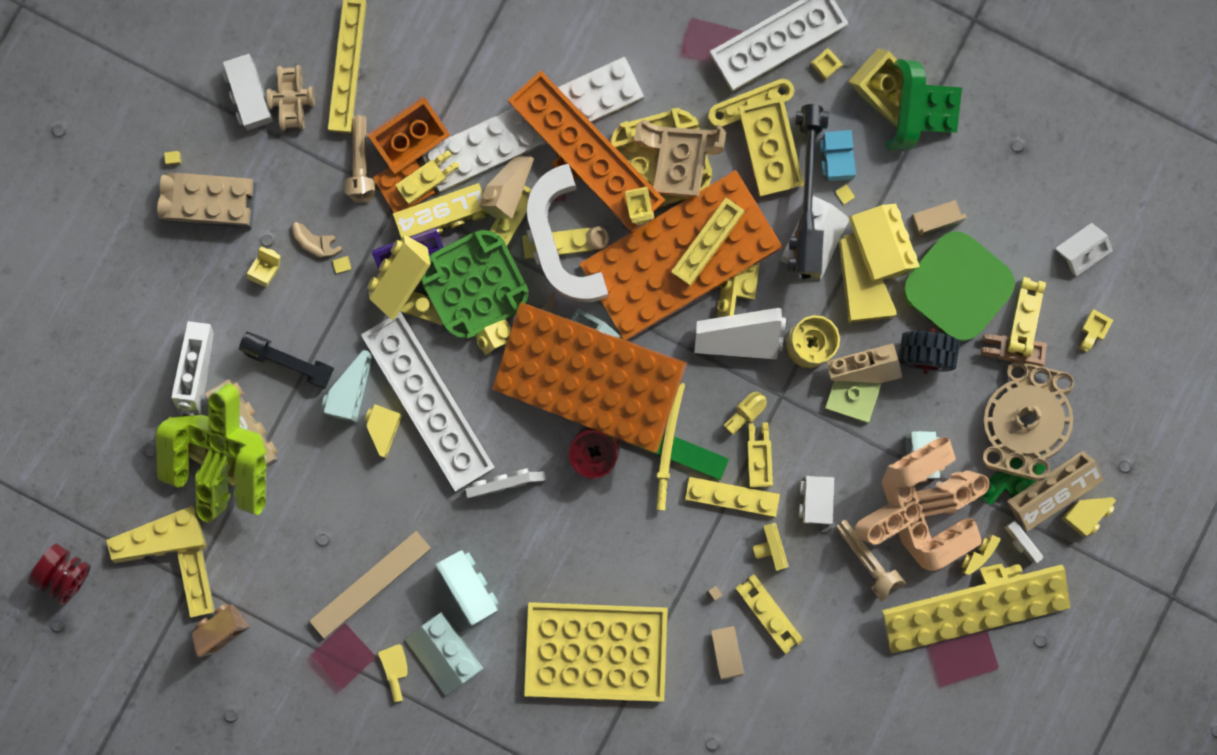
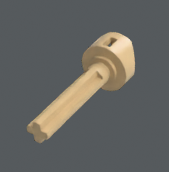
[344,115,375,203]
[835,519,906,602]

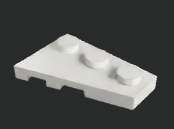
[465,469,546,498]

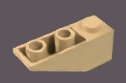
[827,343,903,383]

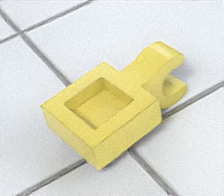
[1079,309,1113,352]
[980,564,1023,584]

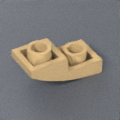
[712,626,744,680]

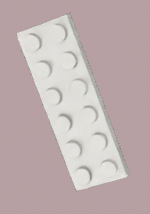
[709,0,849,92]

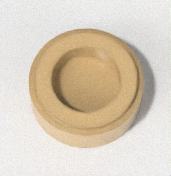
[586,226,609,250]

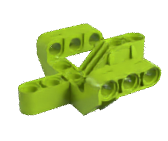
[156,383,267,522]

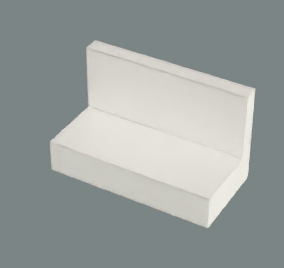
[1055,223,1113,276]

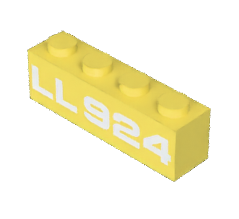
[393,183,487,238]

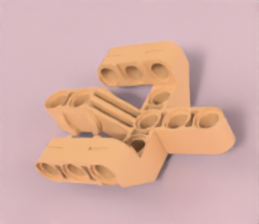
[855,437,989,571]

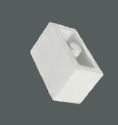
[799,476,834,525]

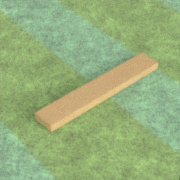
[310,531,432,639]

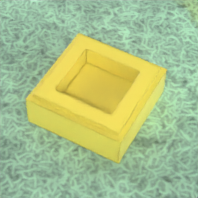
[810,48,843,81]

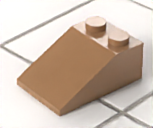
[192,604,250,657]

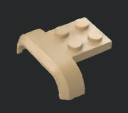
[634,119,726,198]

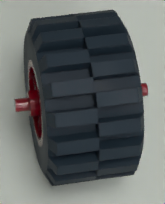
[898,328,960,374]

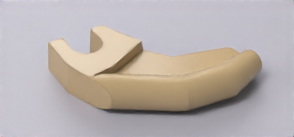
[292,222,343,258]

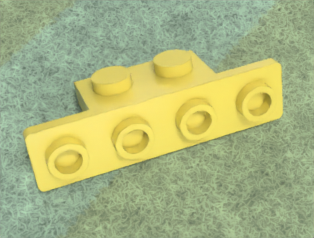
[717,262,760,318]

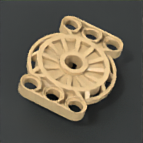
[983,361,1074,481]

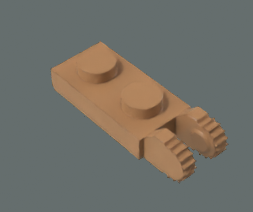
[980,334,1047,367]

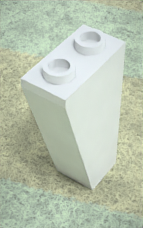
[694,308,786,359]
[171,321,214,417]

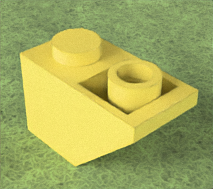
[1061,497,1116,537]

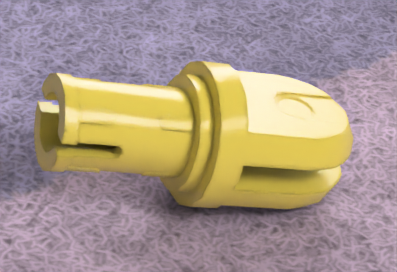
[723,392,767,435]

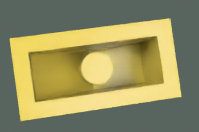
[365,404,402,458]

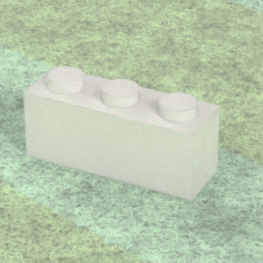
[222,54,273,130]

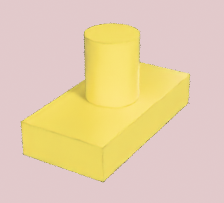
[400,292,443,326]
[753,523,789,571]

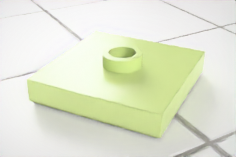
[825,381,882,423]

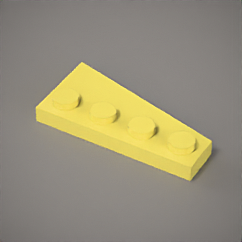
[106,505,207,563]

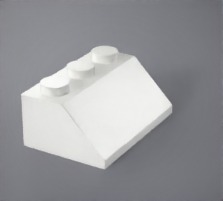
[780,196,849,280]

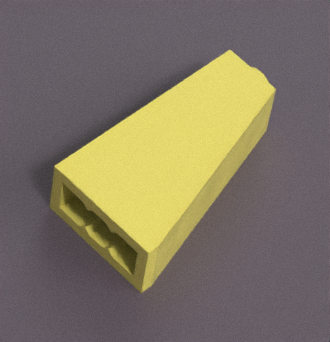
[838,234,897,323]

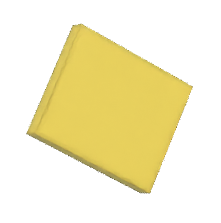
[835,184,855,204]
[332,256,351,274]

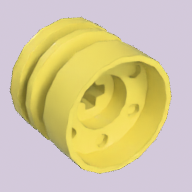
[786,315,840,369]

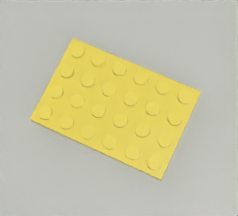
[524,602,668,702]

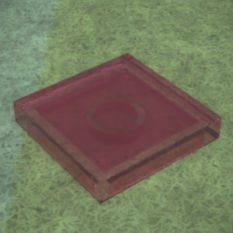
[311,623,377,689]

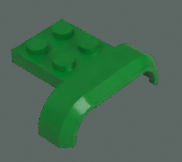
[884,59,962,151]

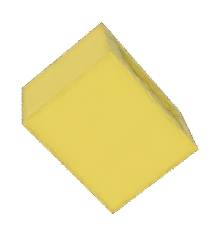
[164,151,181,165]

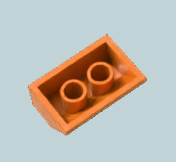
[366,96,451,174]

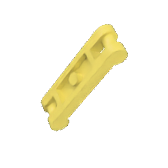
[1007,277,1046,357]
[735,574,804,655]

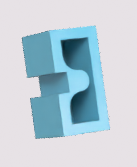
[819,130,856,181]

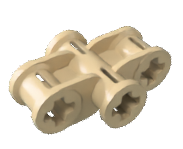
[267,65,315,131]

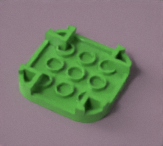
[421,230,529,338]
[903,231,1015,342]

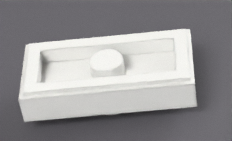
[1004,521,1043,564]

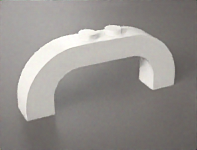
[527,164,609,302]

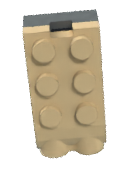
[157,173,257,229]

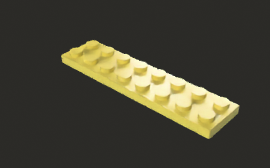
[882,565,1070,654]

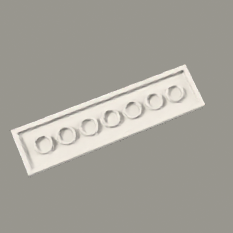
[361,312,495,492]

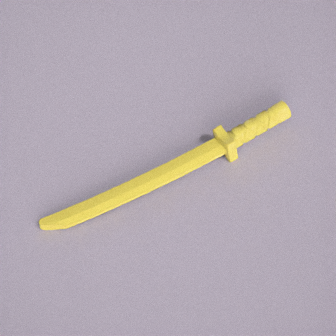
[656,383,685,511]

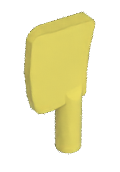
[378,644,408,702]

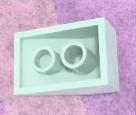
[322,350,373,423]

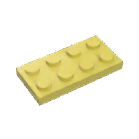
[738,97,804,196]

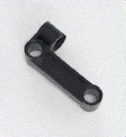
[239,331,334,389]

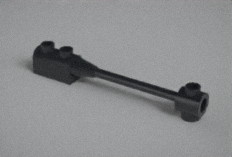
[788,104,829,282]

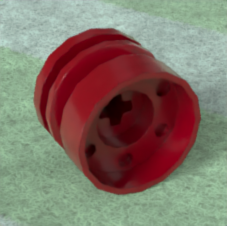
[569,426,620,479]
[28,543,91,606]

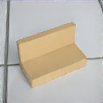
[912,200,967,237]

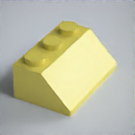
[848,204,920,281]
[367,235,430,320]

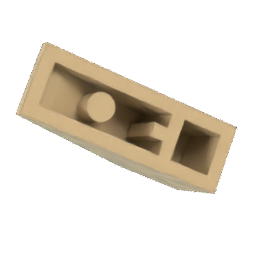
[479,156,534,219]

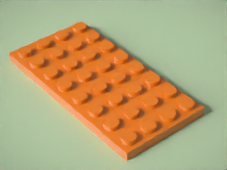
[579,170,783,341]
[492,303,687,452]

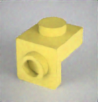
[624,187,654,225]
[246,247,281,288]
[475,319,511,355]

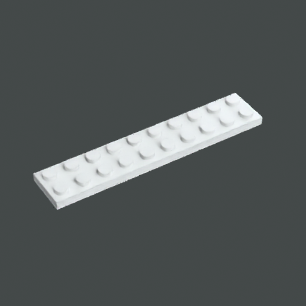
[422,57,644,193]

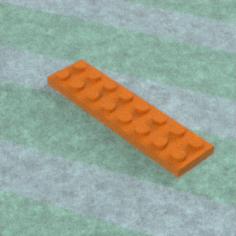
[508,70,665,232]

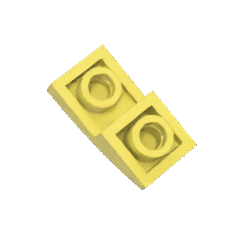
[960,535,1001,575]

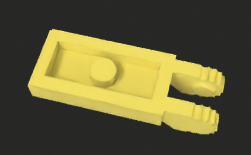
[395,151,460,205]
[747,423,773,488]

